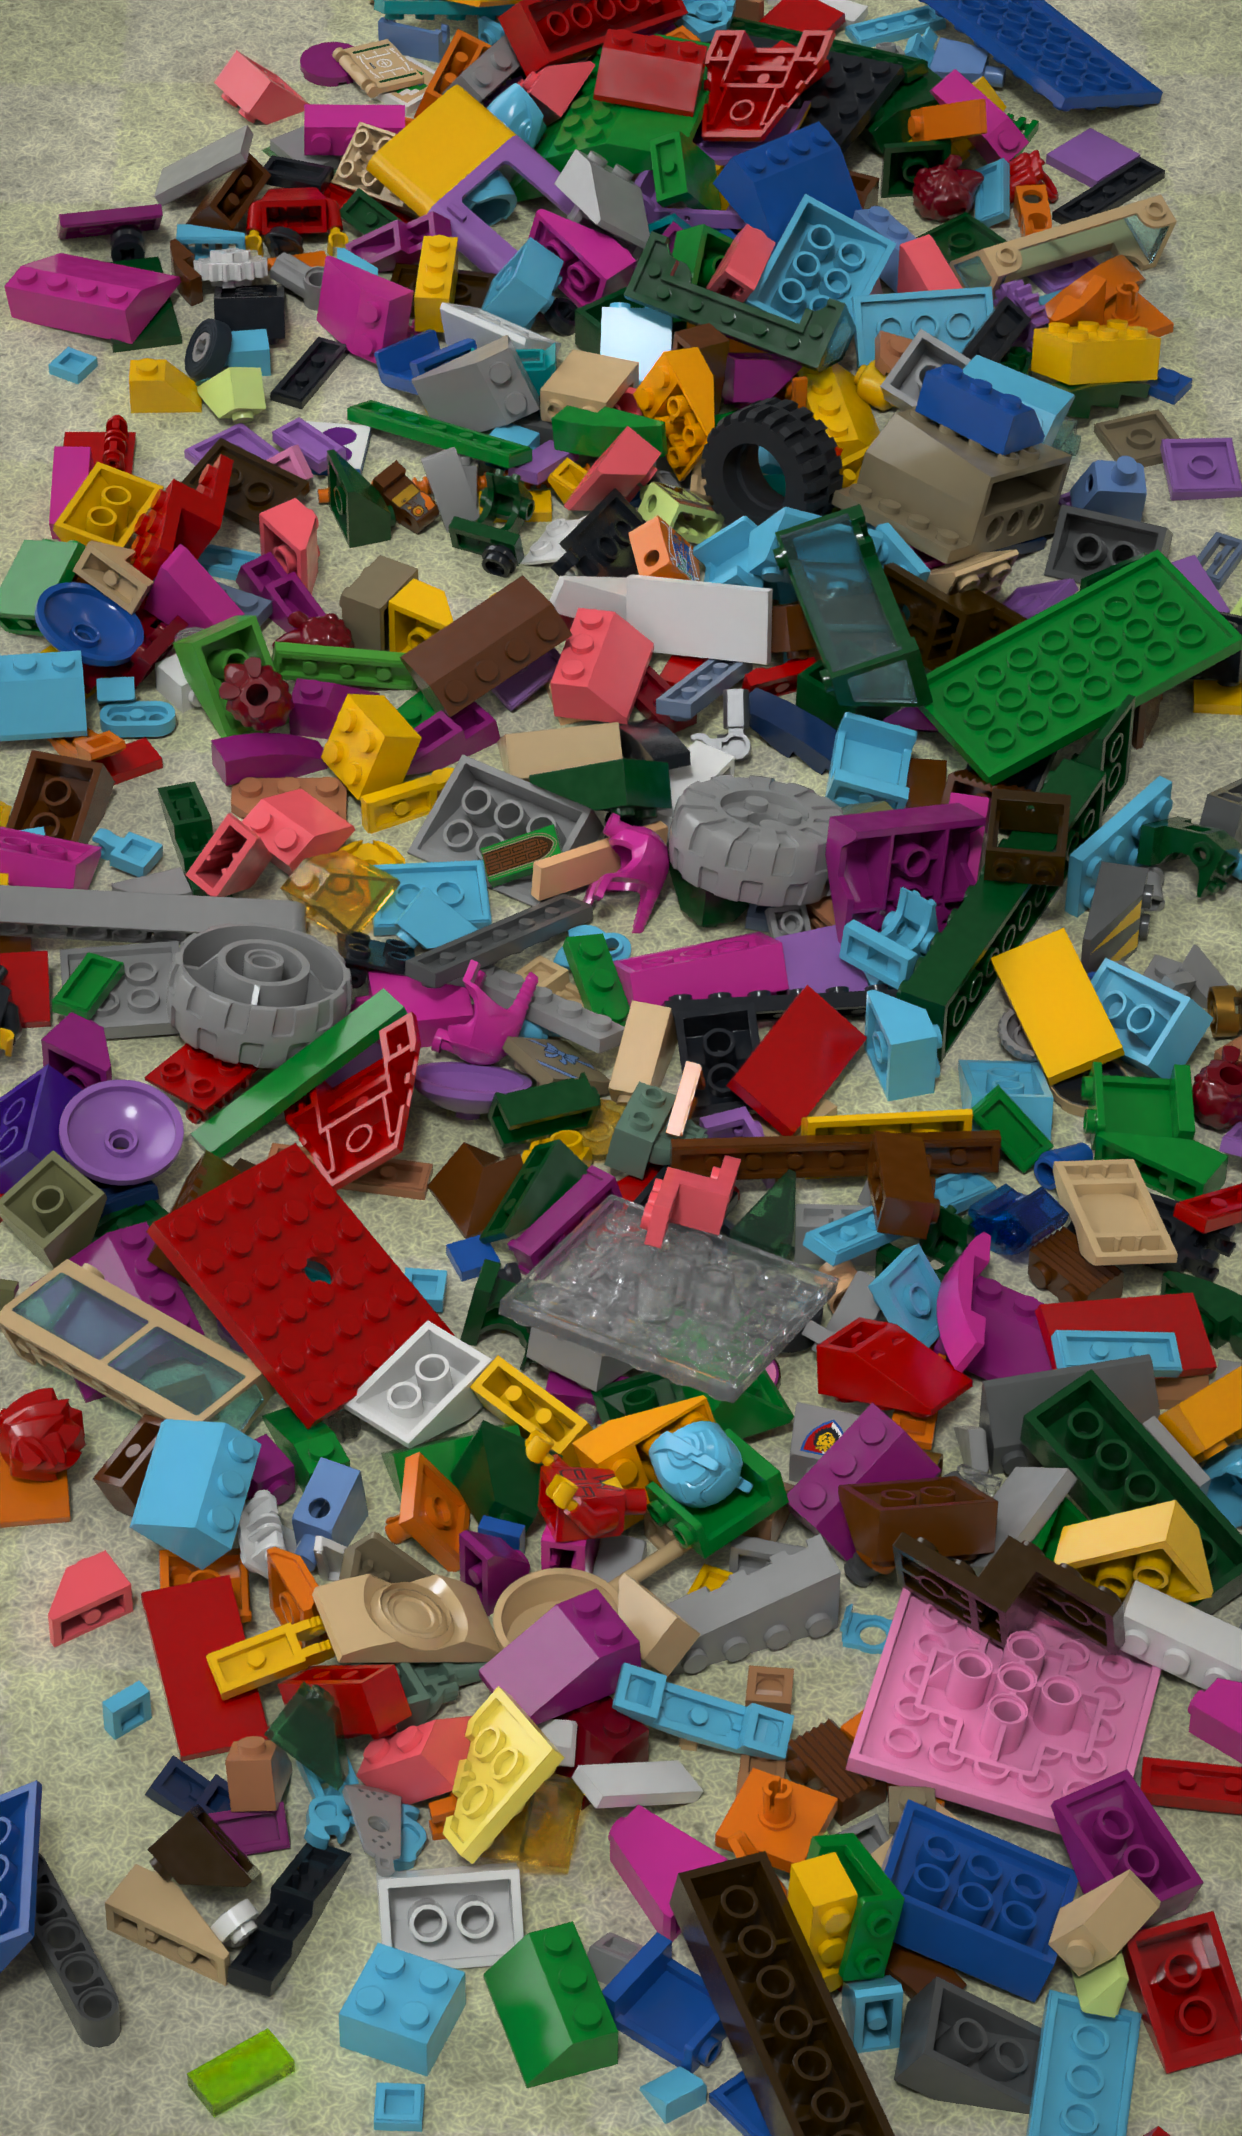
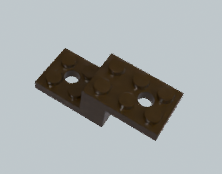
[883,562,1027,671]
[892,1532,1125,1656]

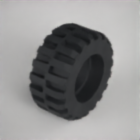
[701,398,843,526]

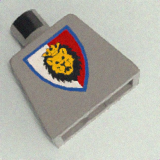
[789,1402,860,1482]

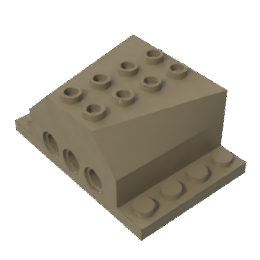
[831,406,1072,564]

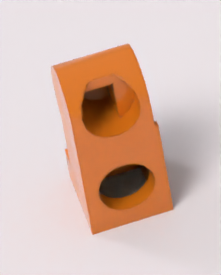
[1013,184,1052,237]

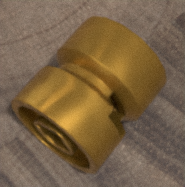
[1207,985,1242,1038]

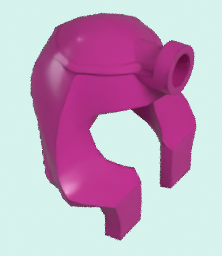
[583,813,670,933]
[431,959,538,1065]

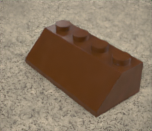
[399,575,572,718]

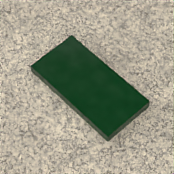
[109,256,182,353]

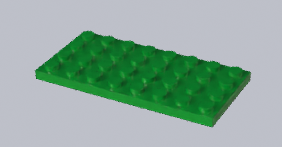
[905,549,1242,786]

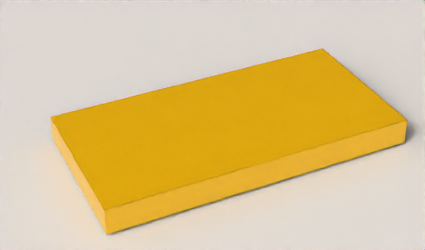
[990,928,1125,1086]

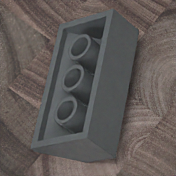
[979,1354,1160,1475]

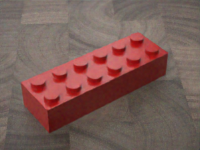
[498,0,688,77]

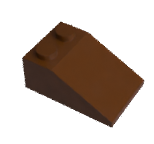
[6,750,115,844]

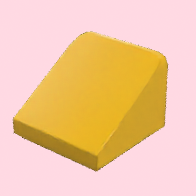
[547,457,588,504]

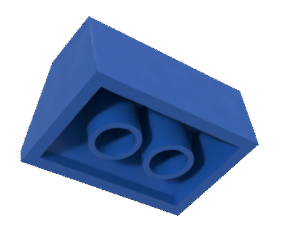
[915,364,1045,456]

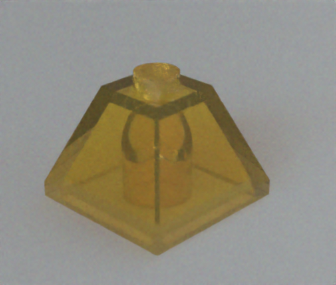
[280,850,401,934]

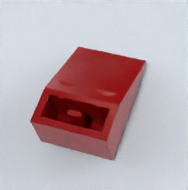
[817,1317,973,1418]

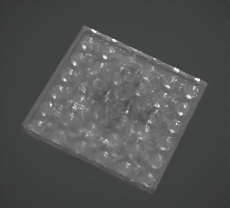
[498,1194,839,1403]

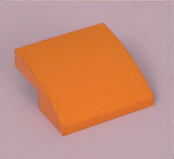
[1050,274,1107,327]
[0,1452,71,1528]

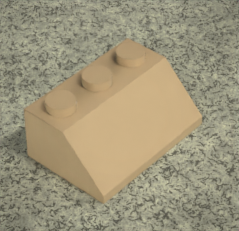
[497,722,623,782]

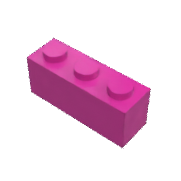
[304,104,405,156]

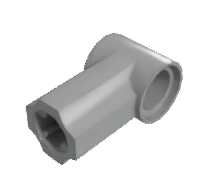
[270,252,324,311]

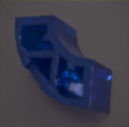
[967,1183,1070,1256]

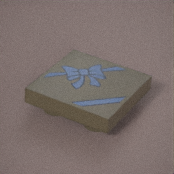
[502,1036,610,1095]

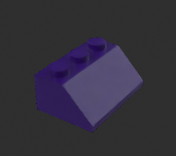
[0,1064,82,1194]

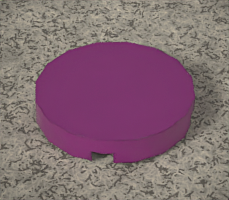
[300,42,355,87]

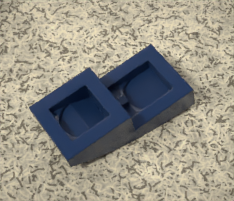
[145,1755,231,1817]

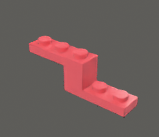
[640,1155,741,1249]

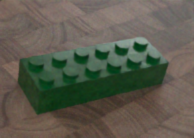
[1020,1369,1242,1615]

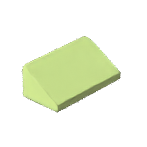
[1071,1950,1129,2018]

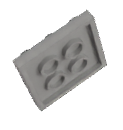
[60,941,180,1039]

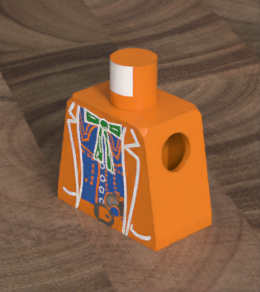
[628,516,700,581]

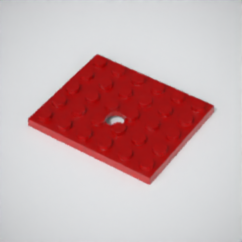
[146,1143,455,1429]

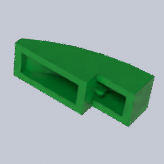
[551,405,668,457]

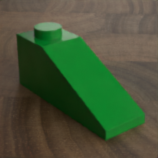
[1094,1131,1228,1202]
[262,1407,350,1493]

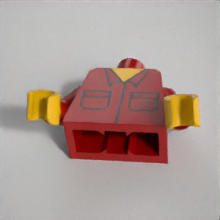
[245,187,348,257]
[525,1428,647,1542]

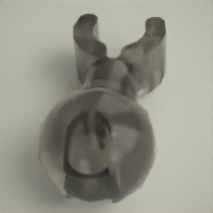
[326,1409,362,1443]

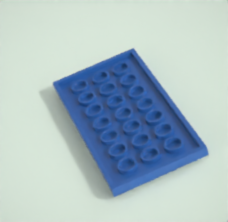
[919,0,1163,112]

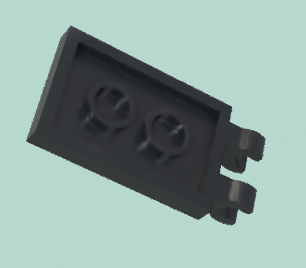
[550,488,646,578]
[1067,1192,1236,1282]

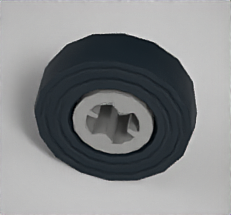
[184,318,232,381]

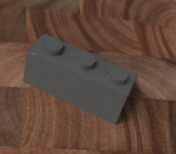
[1044,504,1173,584]

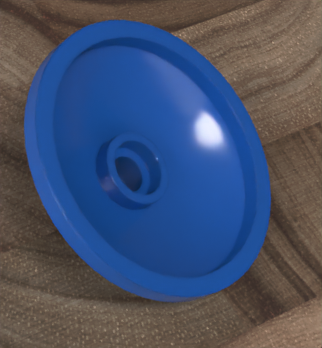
[35,582,144,667]

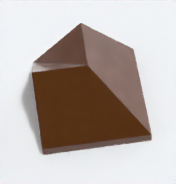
[428,1142,523,1239]

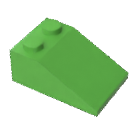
[173,615,289,738]

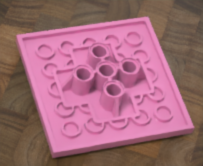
[845,1588,1161,1834]

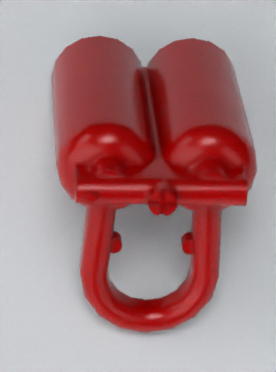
[1008,150,1059,205]

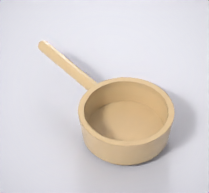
[493,1538,692,1651]

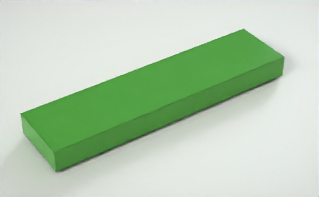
[271,641,418,690]

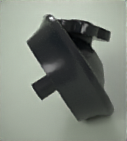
[263,226,304,257]
[544,297,578,336]

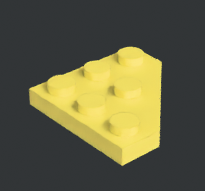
[443,1686,565,1864]

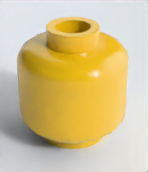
[854,360,897,411]

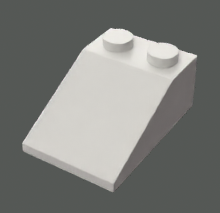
[344,1320,493,1449]

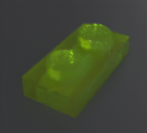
[187,2028,295,2117]

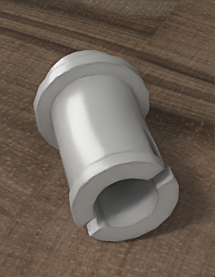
[1140,865,1165,911]

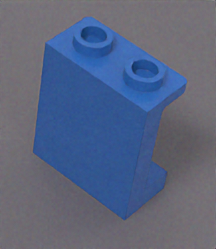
[374,329,477,396]
[602,1932,727,2074]

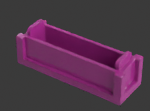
[507,1165,625,1285]

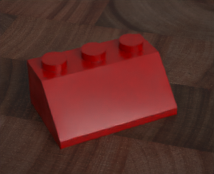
[593,29,708,117]

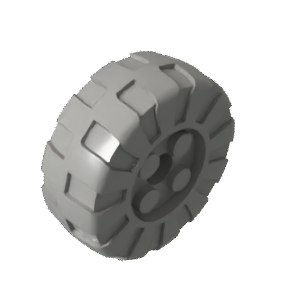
[669,775,844,907]
[166,923,352,1068]

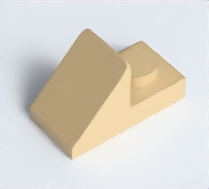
[73,540,154,615]

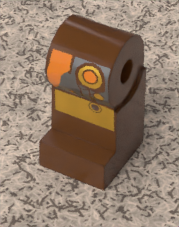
[372,460,439,534]

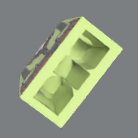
[638,481,725,544]

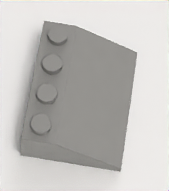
[407,754,604,907]

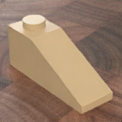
[105,1864,230,1986]

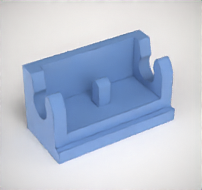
[378,17,450,63]

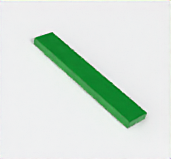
[347,400,533,469]
[190,988,408,1159]

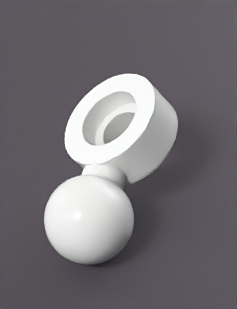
[210,1898,259,1948]

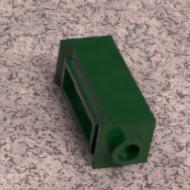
[487,1072,601,1149]

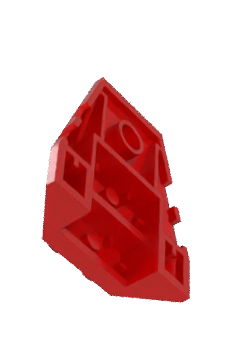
[702,30,836,142]
[284,1011,421,1191]

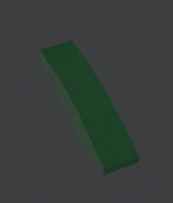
[1050,381,1150,419]
[157,781,233,897]

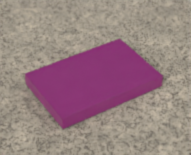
[56,204,163,240]

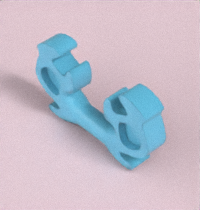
[304,1783,427,1871]

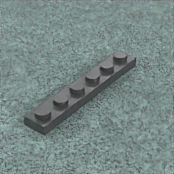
[405,893,593,988]

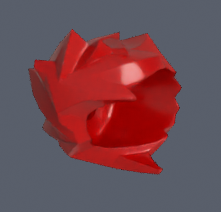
[0,1388,86,1481]

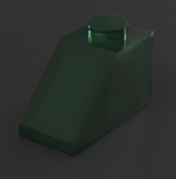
[264,1681,349,1791]

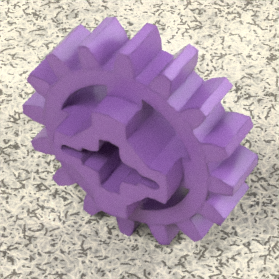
[993,279,1049,352]

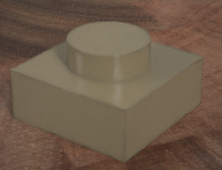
[888,1786,936,1834]

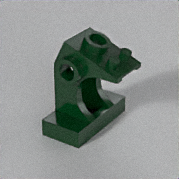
[448,469,535,566]
[1137,816,1242,898]
[875,1205,976,1282]
[460,1259,554,1371]

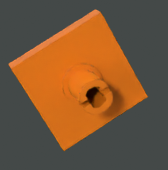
[1102,281,1174,337]
[385,1452,470,1572]
[715,1768,838,1873]

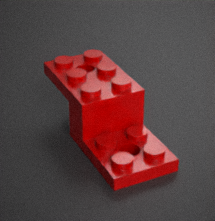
[130,454,234,581]

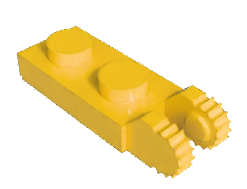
[360,767,454,834]
[206,1615,336,1701]

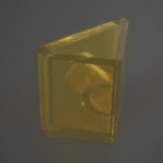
[479,1774,584,1874]

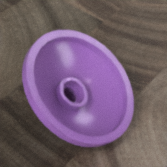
[414,1062,532,1120]
[59,1080,184,1185]

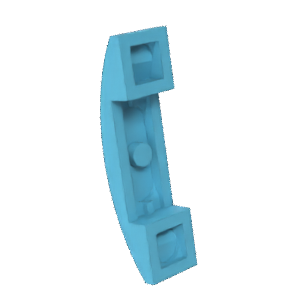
[612,1662,794,1761]

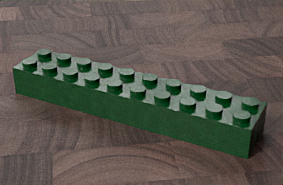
[896,758,1106,1063]

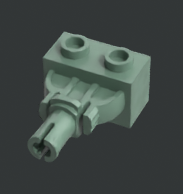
[604,1081,709,1179]
[347,1662,487,1736]

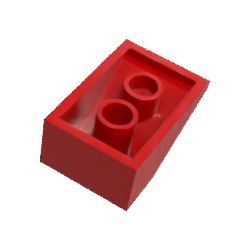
[1121,1911,1242,2074]

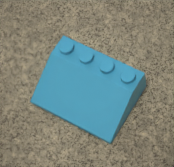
[745,194,897,324]

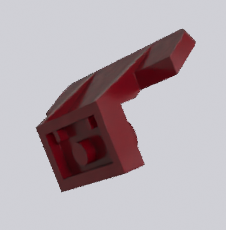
[82,601,189,695]

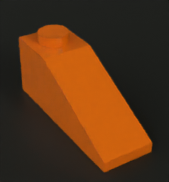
[908,99,987,143]

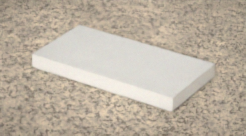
[626,574,773,665]

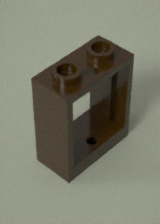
[984,788,1071,887]

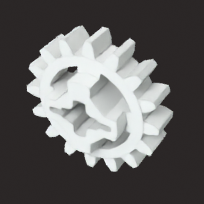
[193,248,268,288]

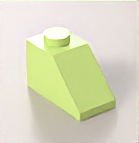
[197,367,266,423]

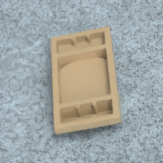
[1053,1159,1178,1266]
[312,1574,500,1663]

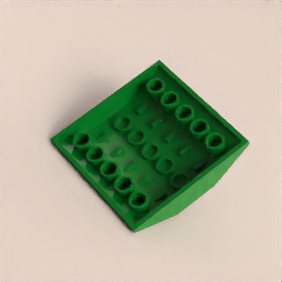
[509,34,711,202]

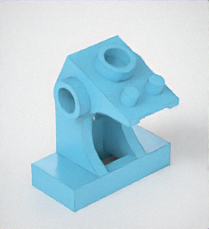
[839,887,939,990]

